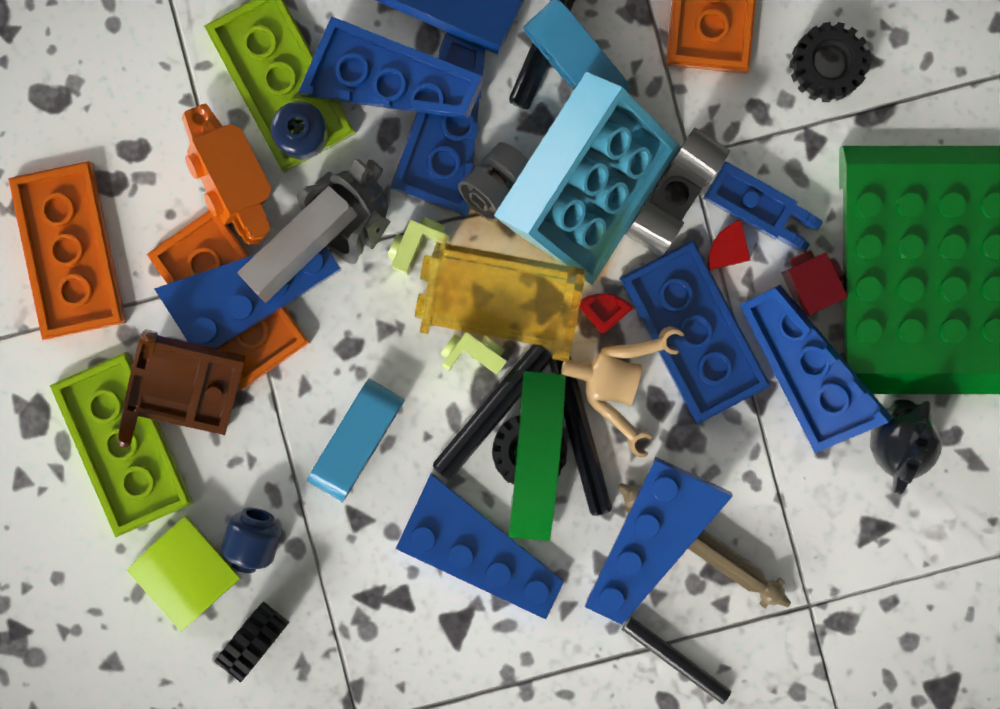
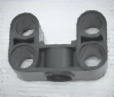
[625,127,731,257]

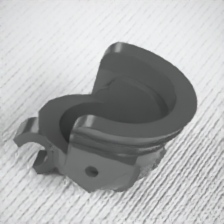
[296,159,391,264]

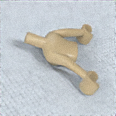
[561,326,684,457]

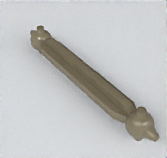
[617,482,791,608]

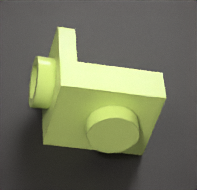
[388,217,450,275]
[441,332,507,375]

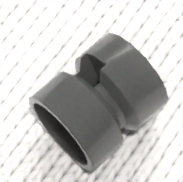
[458,142,529,222]

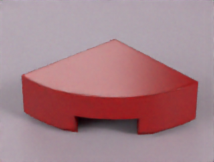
[707,220,751,271]
[575,294,634,335]

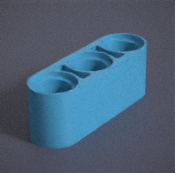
[523,0,631,92]
[307,378,405,503]

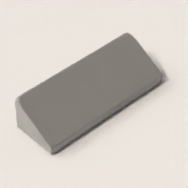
[237,186,358,303]

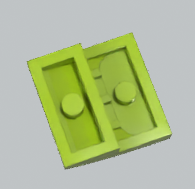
[127,515,242,632]

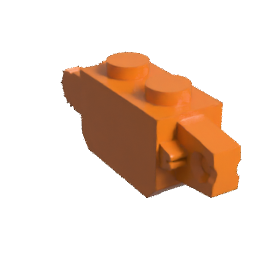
[182,103,271,246]

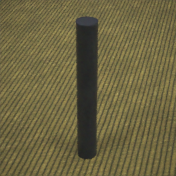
[621,616,732,704]

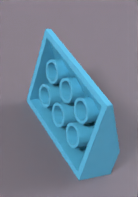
[494,72,680,285]

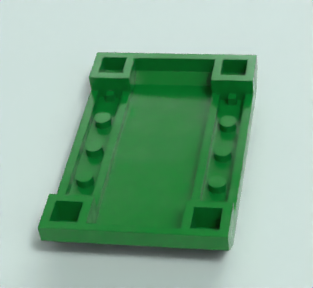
[839,146,1000,394]

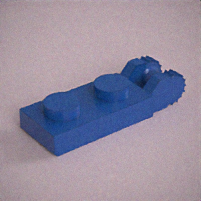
[703,161,823,253]

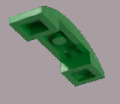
[508,371,566,541]

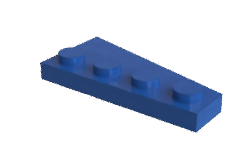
[298,16,485,119]
[390,32,486,217]
[154,246,342,349]
[740,285,893,453]
[584,457,733,625]
[395,473,564,619]

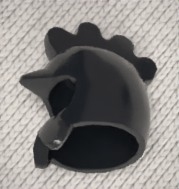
[870,399,942,495]

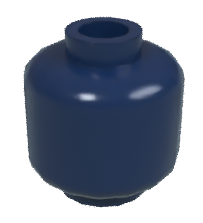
[271,101,329,160]
[221,508,281,573]

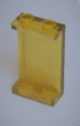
[415,242,586,362]

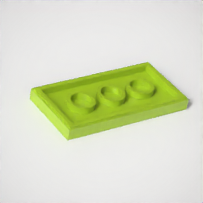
[204,0,356,172]
[49,352,194,538]

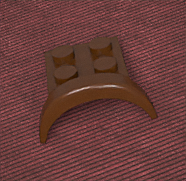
[118,329,245,447]

